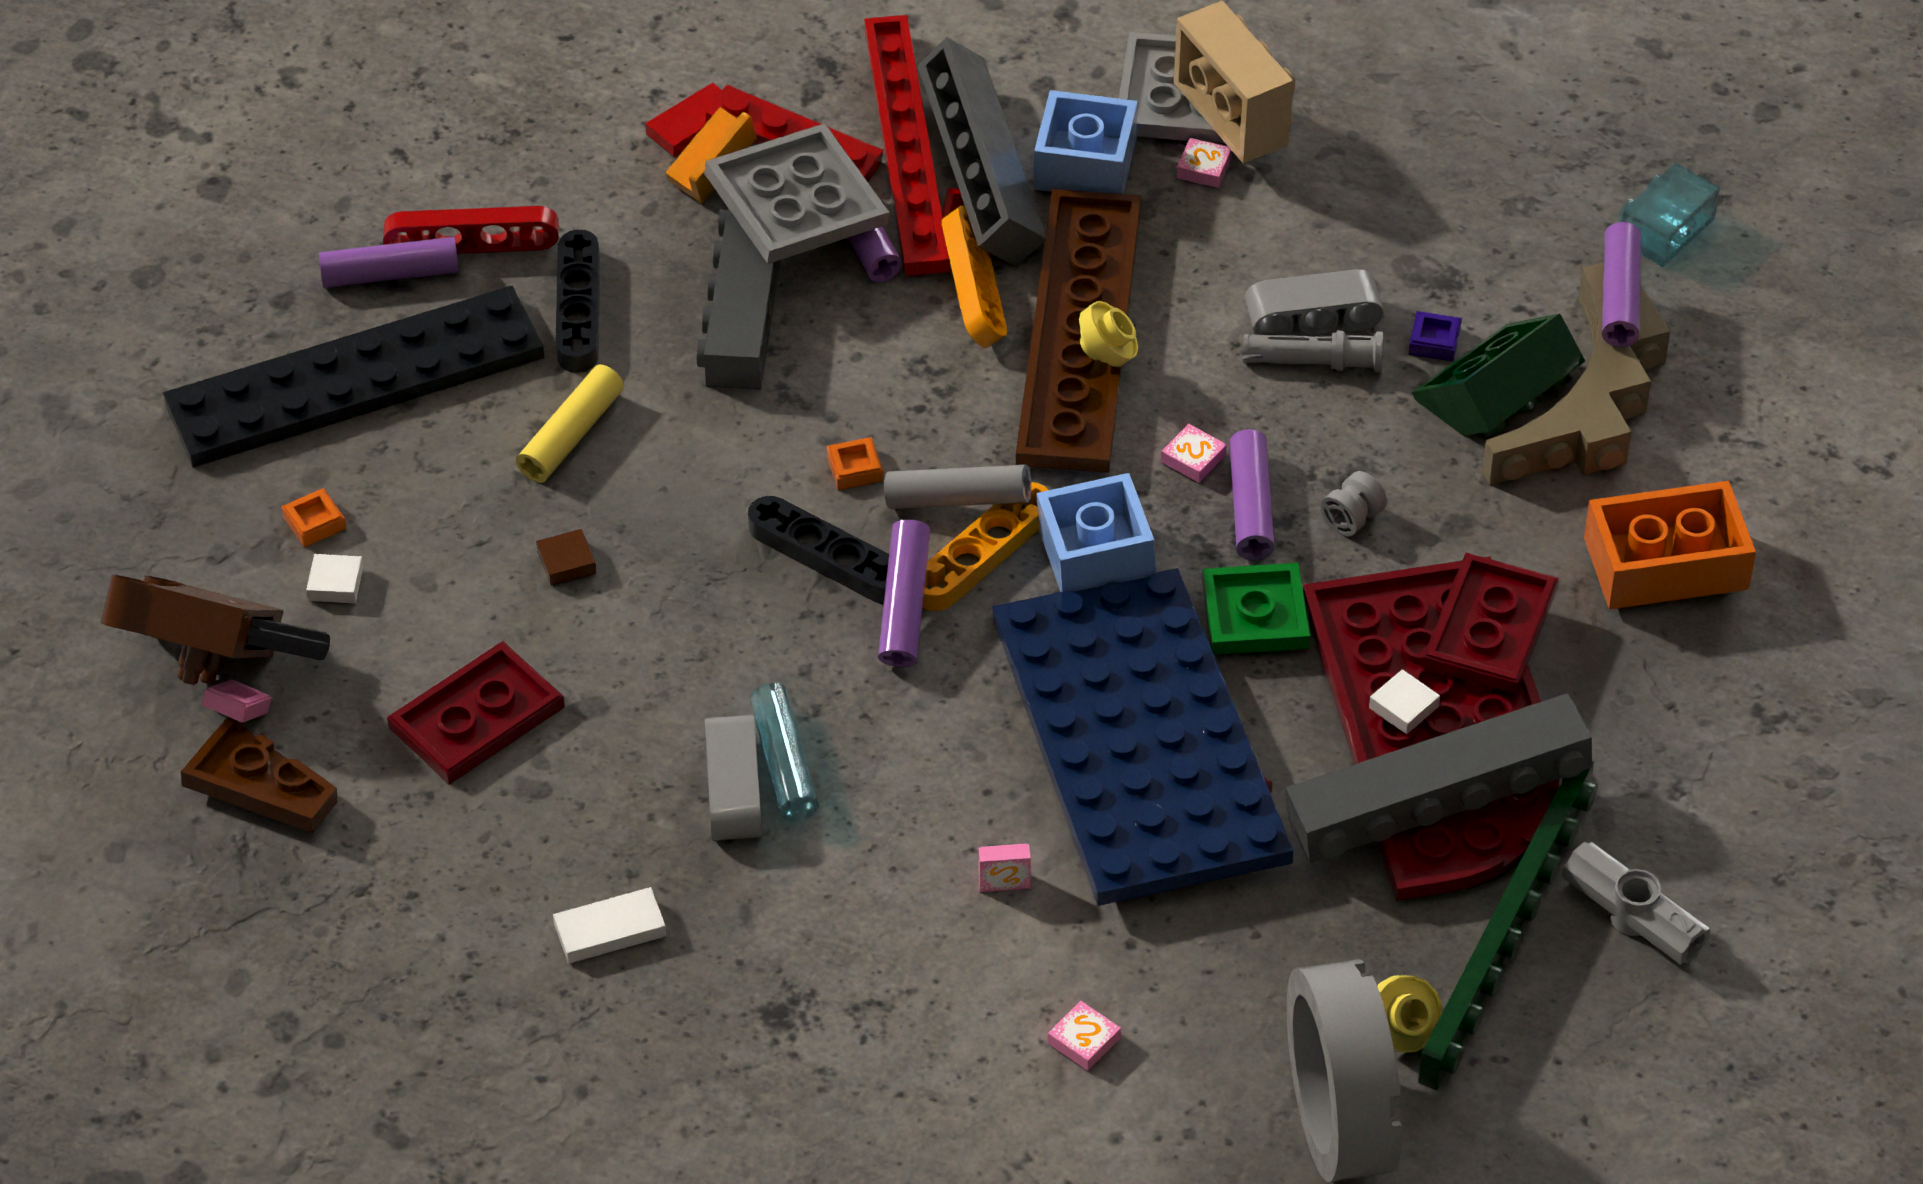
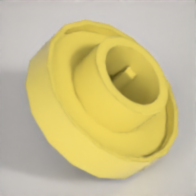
[1079,301,1138,367]
[1377,975,1442,1053]

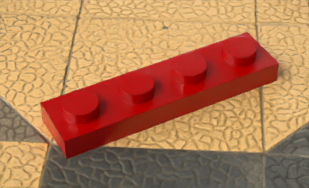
[705,84,883,182]

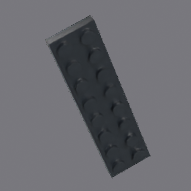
[163,285,545,468]

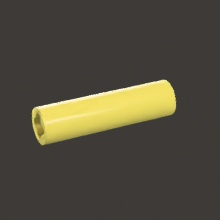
[516,365,624,483]

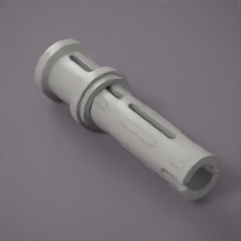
[1243,330,1383,373]

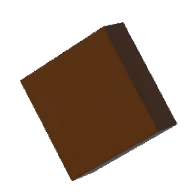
[536,529,597,586]

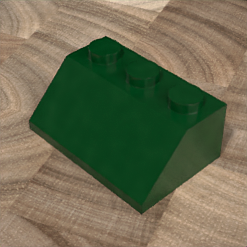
[1411,313,1586,437]

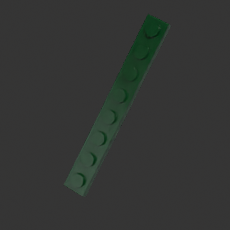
[1418,761,1598,1090]

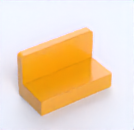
[665,107,757,204]

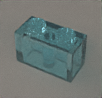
[1619,162,1720,268]

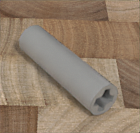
[884,464,1032,509]

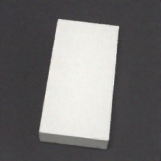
[553,887,666,964]

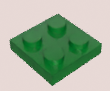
[1202,563,1310,655]

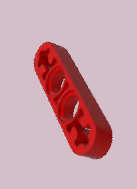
[383,206,559,254]

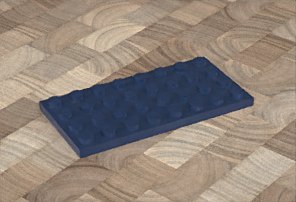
[992,568,1294,906]

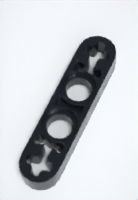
[556,229,600,373]
[748,496,889,604]

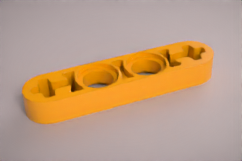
[942,206,1007,348]
[922,482,1048,611]

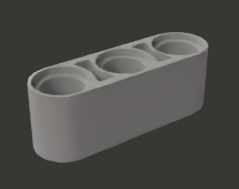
[1245,269,1384,337]
[705,715,762,841]

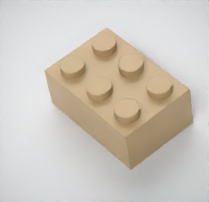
[1174,0,1295,164]

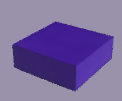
[1408,311,1462,361]

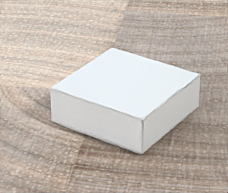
[306,554,363,604]
[1369,669,1440,734]

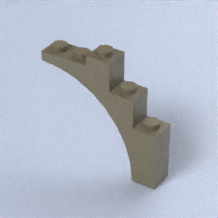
[1482,262,1670,485]

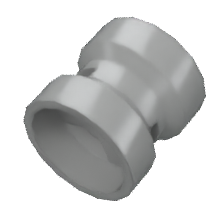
[1320,471,1387,537]

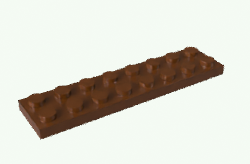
[1016,189,1141,473]

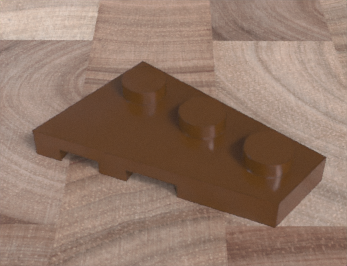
[181,717,338,833]

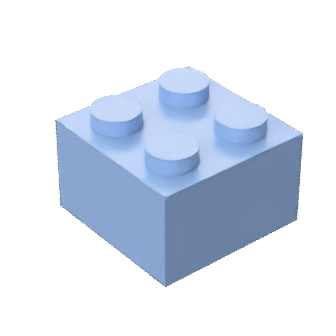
[1034,90,1138,194]
[1037,473,1156,593]

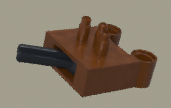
[100,575,330,685]

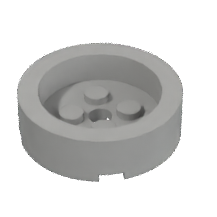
[1287,959,1402,1182]

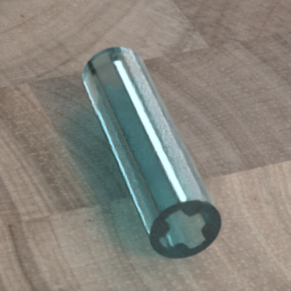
[750,683,819,822]

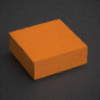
[826,437,883,490]
[281,488,346,547]

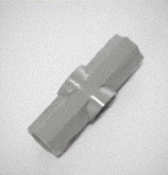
[1562,841,1710,964]

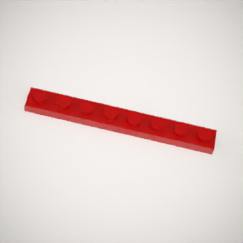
[864,15,950,276]

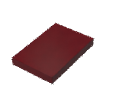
[1422,552,1559,694]
[387,641,565,785]

